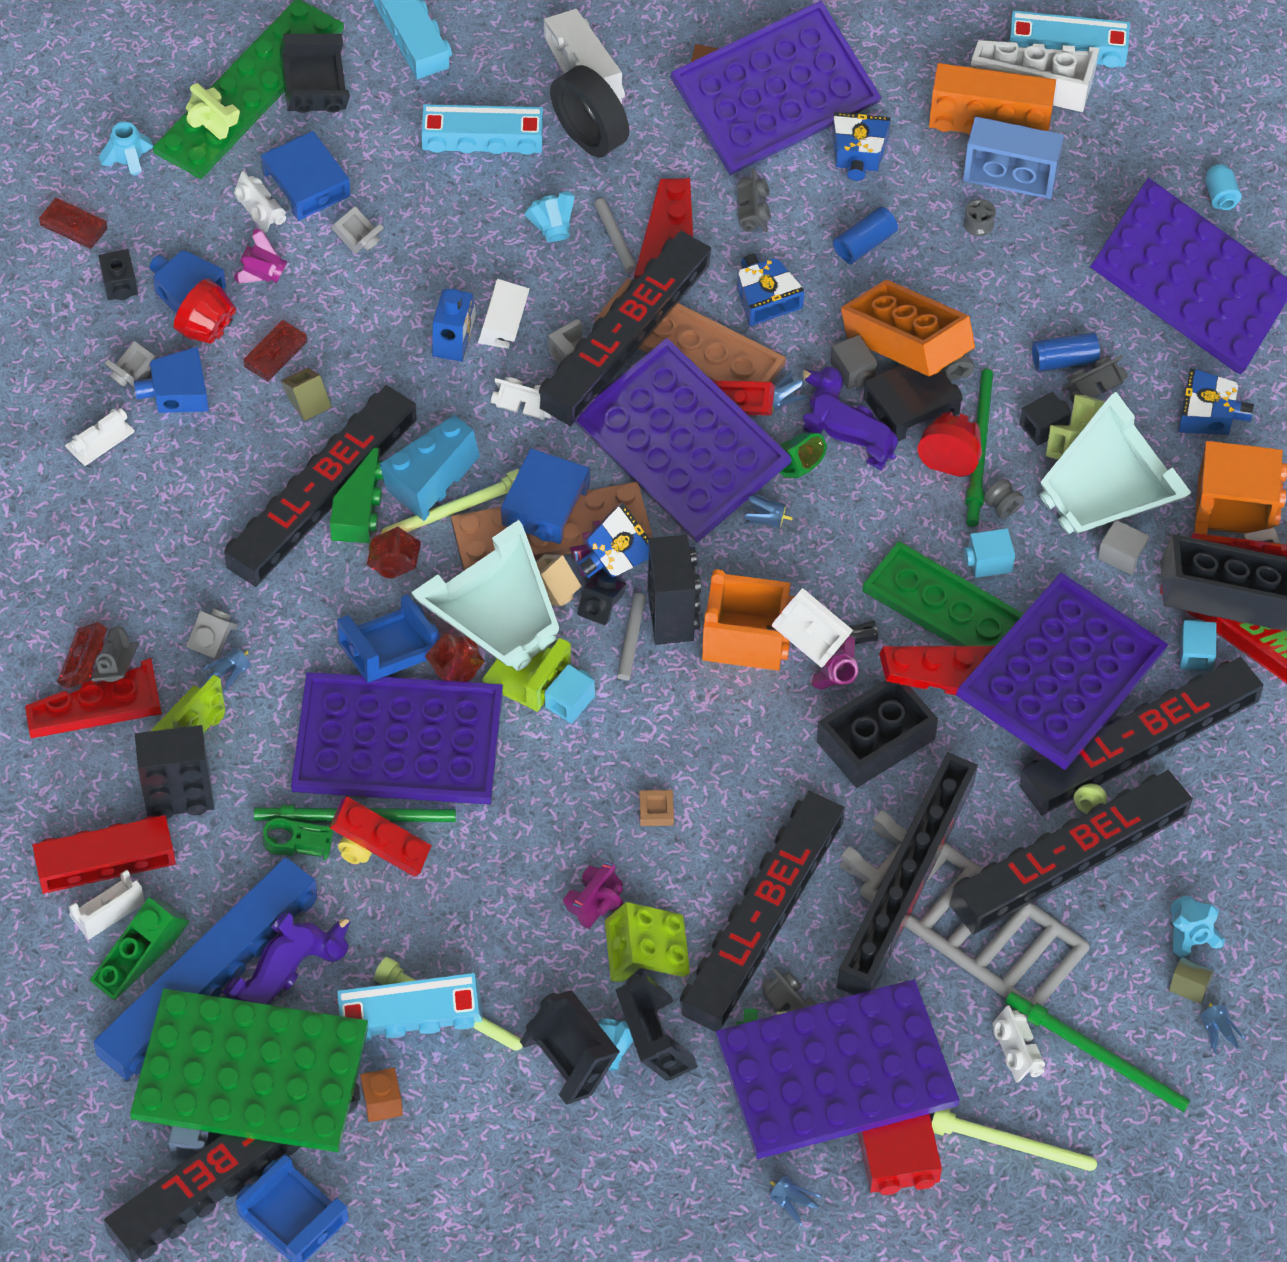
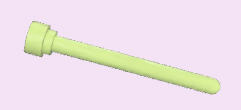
[381,469,519,540]
[374,956,522,1050]
[932,1108,1097,1171]

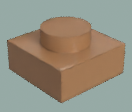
[639,790,674,826]

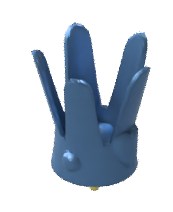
[772,370,808,412]
[744,493,793,529]
[202,648,250,693]
[1201,1003,1246,1054]
[770,1176,822,1225]

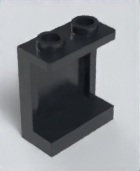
[280,34,350,113]
[863,365,963,441]
[615,975,698,1081]
[520,990,620,1105]

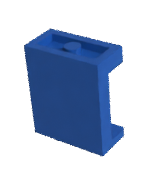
[261,131,351,221]
[501,448,590,544]
[337,594,440,683]
[236,1154,349,1262]

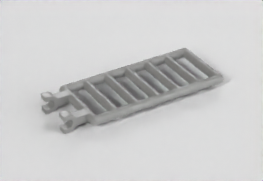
[839,810,1090,1005]

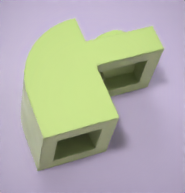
[1046,395,1105,460]

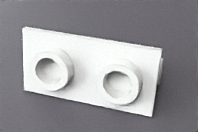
[234,171,286,232]
[491,377,552,420]
[65,408,135,466]
[992,1006,1045,1083]

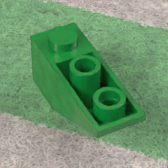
[330,448,384,543]
[89,897,190,1001]

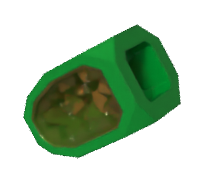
[779,432,827,478]

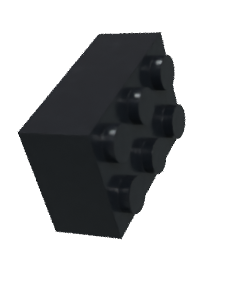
[647,535,701,645]
[817,680,938,788]
[135,725,214,819]

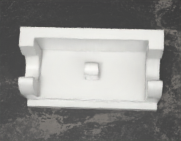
[478,279,530,349]
[771,588,853,668]
[69,870,145,940]

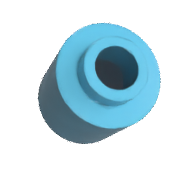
[1205,164,1242,210]

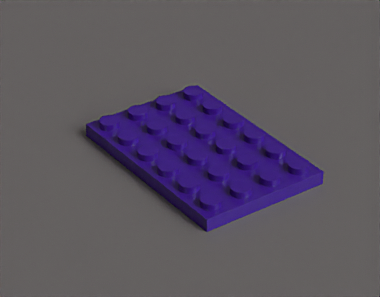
[670,0,882,176]
[1089,177,1287,374]
[575,338,792,543]
[956,572,1169,770]
[291,672,503,805]
[715,979,960,1159]

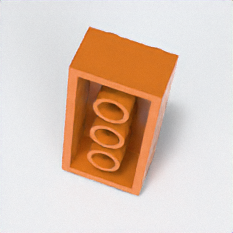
[929,63,1057,135]
[841,279,975,377]

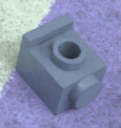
[168,1126,212,1159]

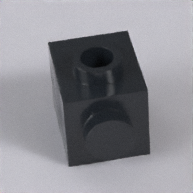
[98,249,138,301]
[1019,391,1071,446]

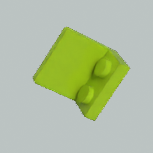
[482,638,571,712]
[152,675,225,733]
[605,902,690,982]

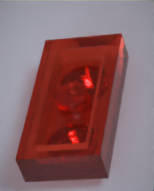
[39,198,108,249]
[243,320,307,382]
[57,622,107,688]

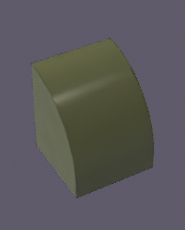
[281,368,332,421]
[1169,957,1215,1004]

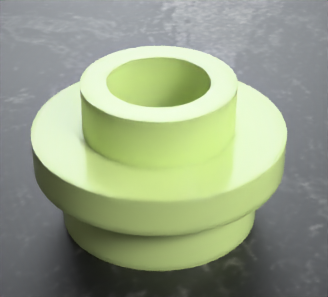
[1074,783,1107,814]

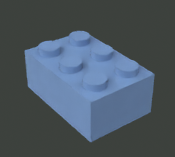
[963,117,1064,199]

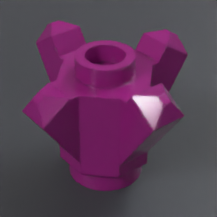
[234,228,288,284]
[811,635,861,690]

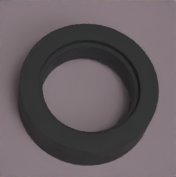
[550,65,629,158]

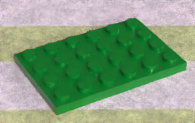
[130,988,369,1153]

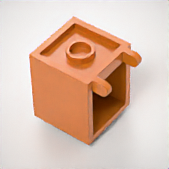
[1194,441,1287,535]
[702,569,795,671]

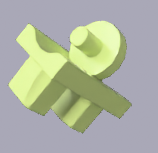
[186,83,240,140]

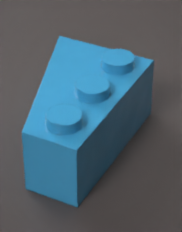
[379,415,480,521]

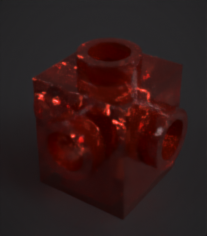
[366,526,421,579]
[425,633,485,682]

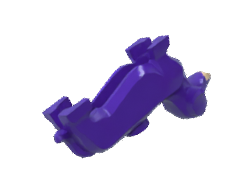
[803,367,898,471]
[221,913,350,1005]

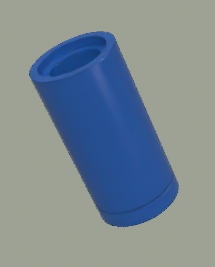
[833,207,898,264]
[1032,332,1100,372]

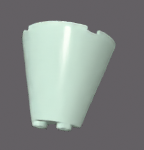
[1039,392,1191,535]
[411,520,559,671]

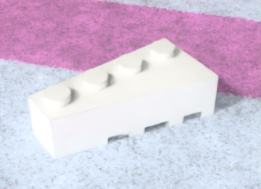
[544,9,625,119]
[971,40,1100,112]

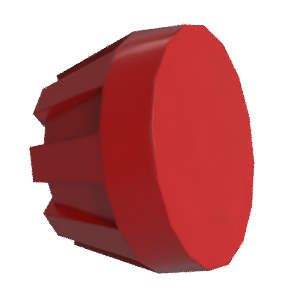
[173,278,236,344]
[917,412,982,477]

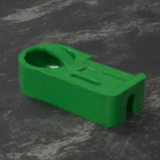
[262,818,333,860]

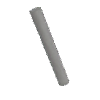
[594,198,636,273]
[617,593,646,680]

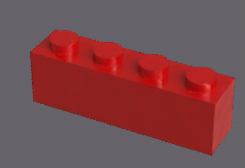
[32,815,176,894]

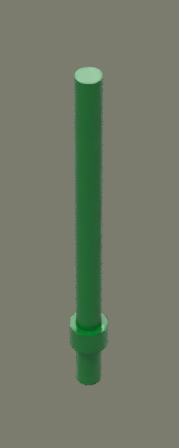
[965,369,993,527]
[254,804,456,822]
[1005,991,1191,1113]

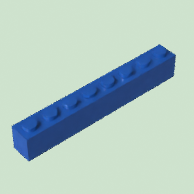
[93,857,317,1080]

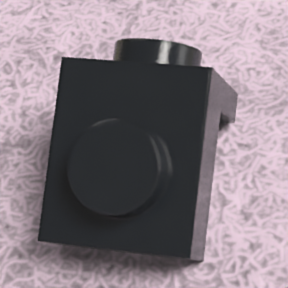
[577,573,626,625]

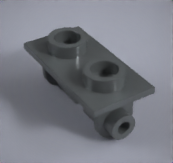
[737,168,771,232]
[1061,355,1128,403]
[92,626,139,682]
[761,968,817,1012]

